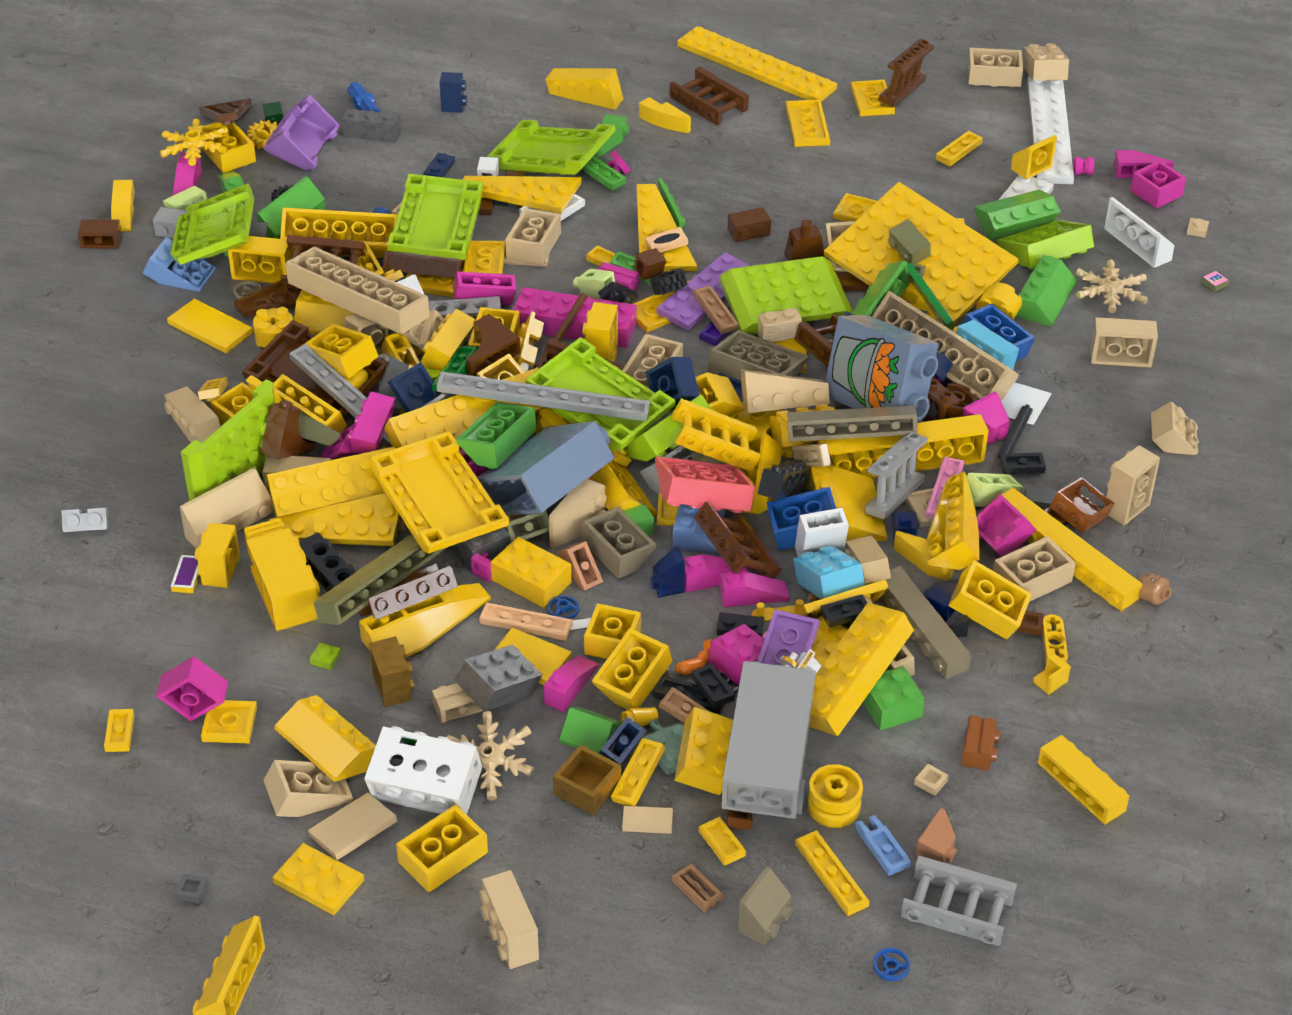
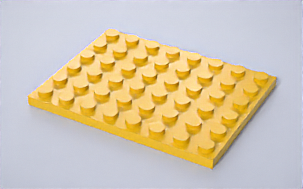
[824,182,1018,325]

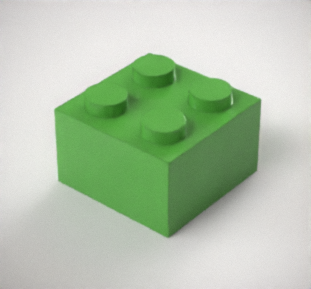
[863,666,925,730]

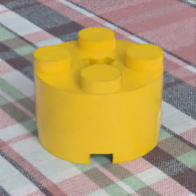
[976,282,1022,320]
[253,307,293,348]

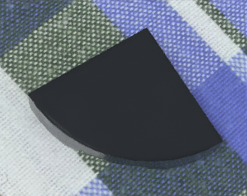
[949,615,969,638]

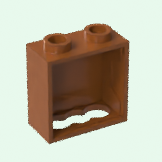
[1050,477,1115,534]

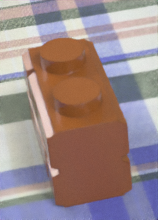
[961,715,1001,771]

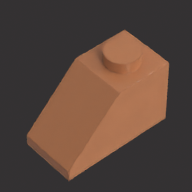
[558,541,603,591]
[915,808,957,863]

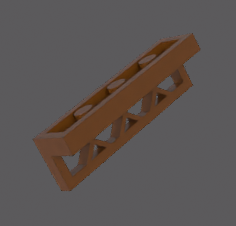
[383,251,465,278]

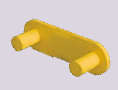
[752,599,804,622]

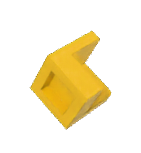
[1033,653,1071,695]

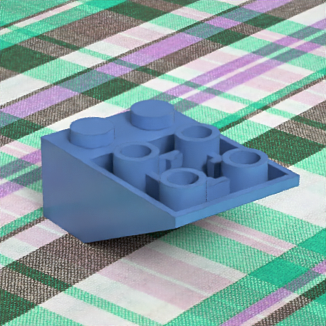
[143,236,216,292]

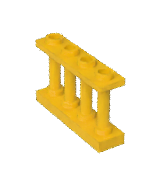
[672,398,760,472]

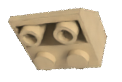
[1151,401,1199,455]

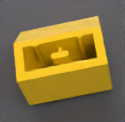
[695,372,744,416]

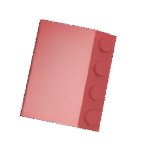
[655,456,755,513]

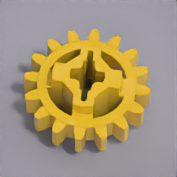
[247,120,278,151]

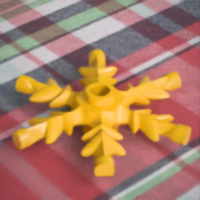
[160,119,228,166]

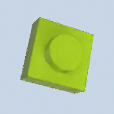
[310,642,341,670]

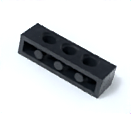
[757,459,811,500]
[299,532,355,592]

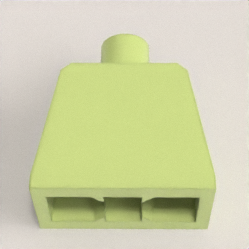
[573,269,615,300]

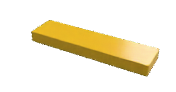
[795,830,870,916]

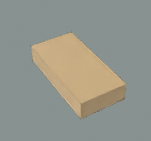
[622,806,673,834]

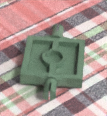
[642,719,684,775]

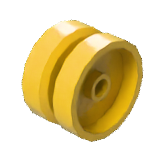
[807,764,863,828]

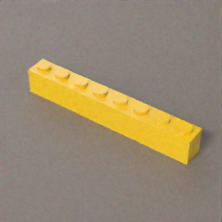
[1002,488,1142,611]

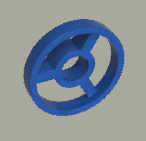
[548,595,579,619]
[873,948,910,981]

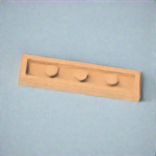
[479,602,573,641]

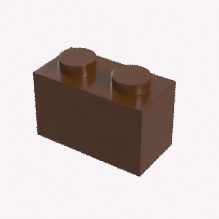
[727,207,771,242]
[77,219,122,249]

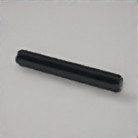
[997,404,1033,458]

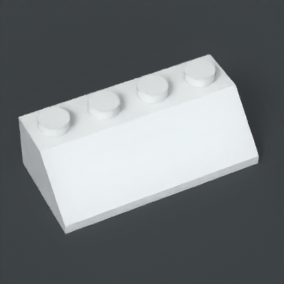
[1104,197,1175,268]

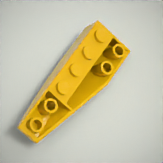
[926,471,979,570]
[359,583,491,657]

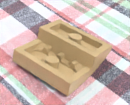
[403,310,444,350]

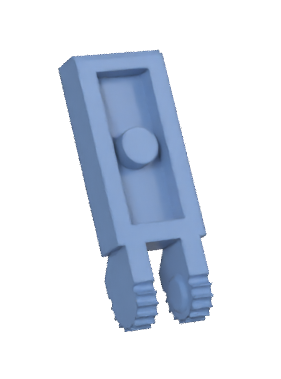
[855,815,911,876]

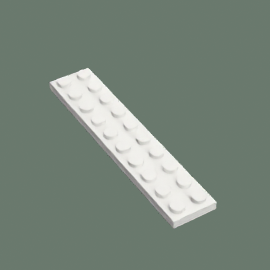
[1027,76,1074,184]

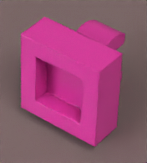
[607,150,631,174]
[471,553,492,583]

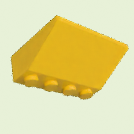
[810,465,888,541]

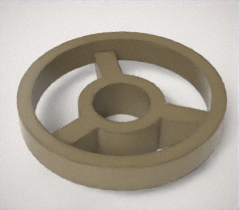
[233,281,261,299]

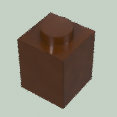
[633,248,666,280]

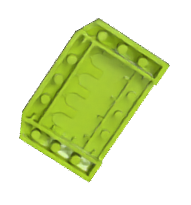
[170,183,254,265]

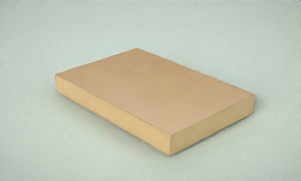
[308,792,397,860]

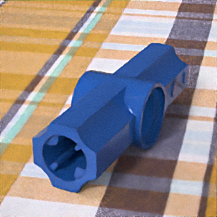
[347,82,381,112]

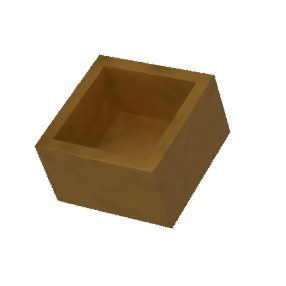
[369,636,414,707]
[553,744,621,816]

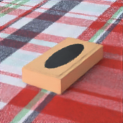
[645,227,688,253]

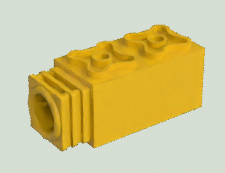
[244,518,320,631]

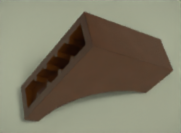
[466,314,520,376]
[260,400,315,460]

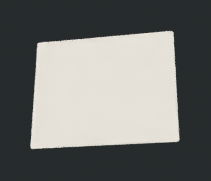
[1002,383,1052,425]

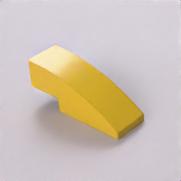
[639,97,691,133]
[111,180,135,232]

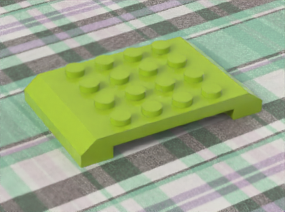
[487,119,616,175]
[387,173,483,260]
[719,256,853,335]
[525,337,676,451]
[181,380,275,501]

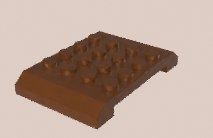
[242,320,388,418]

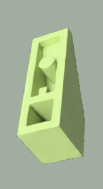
[967,473,1023,507]

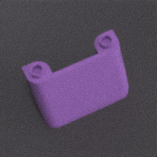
[263,94,340,171]

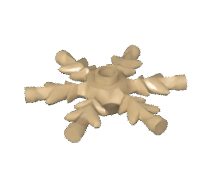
[1076,260,1148,313]
[446,711,534,800]

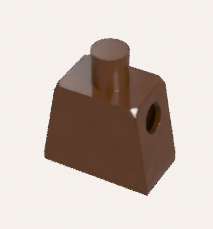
[784,220,825,261]

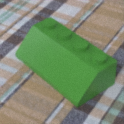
[257,176,326,239]
[973,189,1061,240]
[1016,255,1077,327]
[851,260,909,317]
[456,402,536,469]

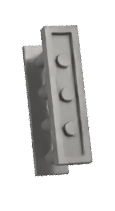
[865,432,928,520]
[901,856,1017,946]

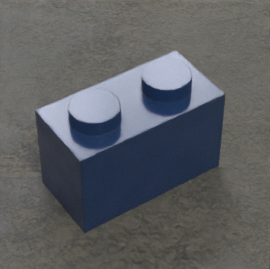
[439,72,467,113]
[599,716,646,765]

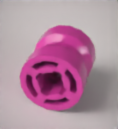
[1073,157,1094,175]

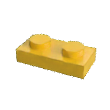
[104,709,135,752]

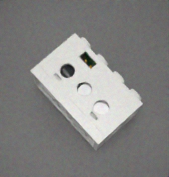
[365,726,482,815]

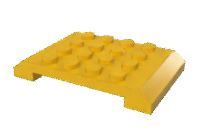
[371,431,509,554]

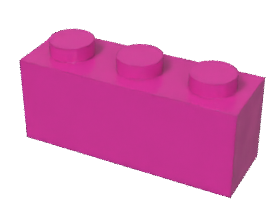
[453,271,517,305]
[348,392,395,454]

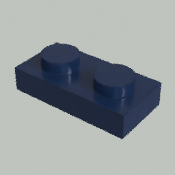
[423,153,455,178]

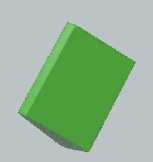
[560,707,622,754]

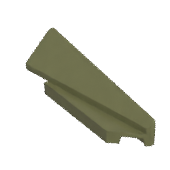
[299,412,341,446]

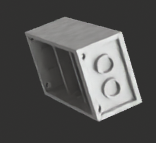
[722,661,816,819]

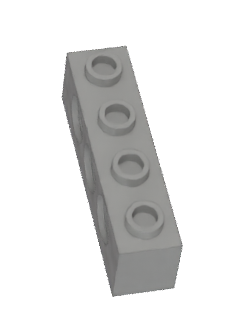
[428,296,501,328]

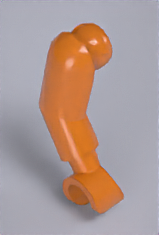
[675,639,713,675]

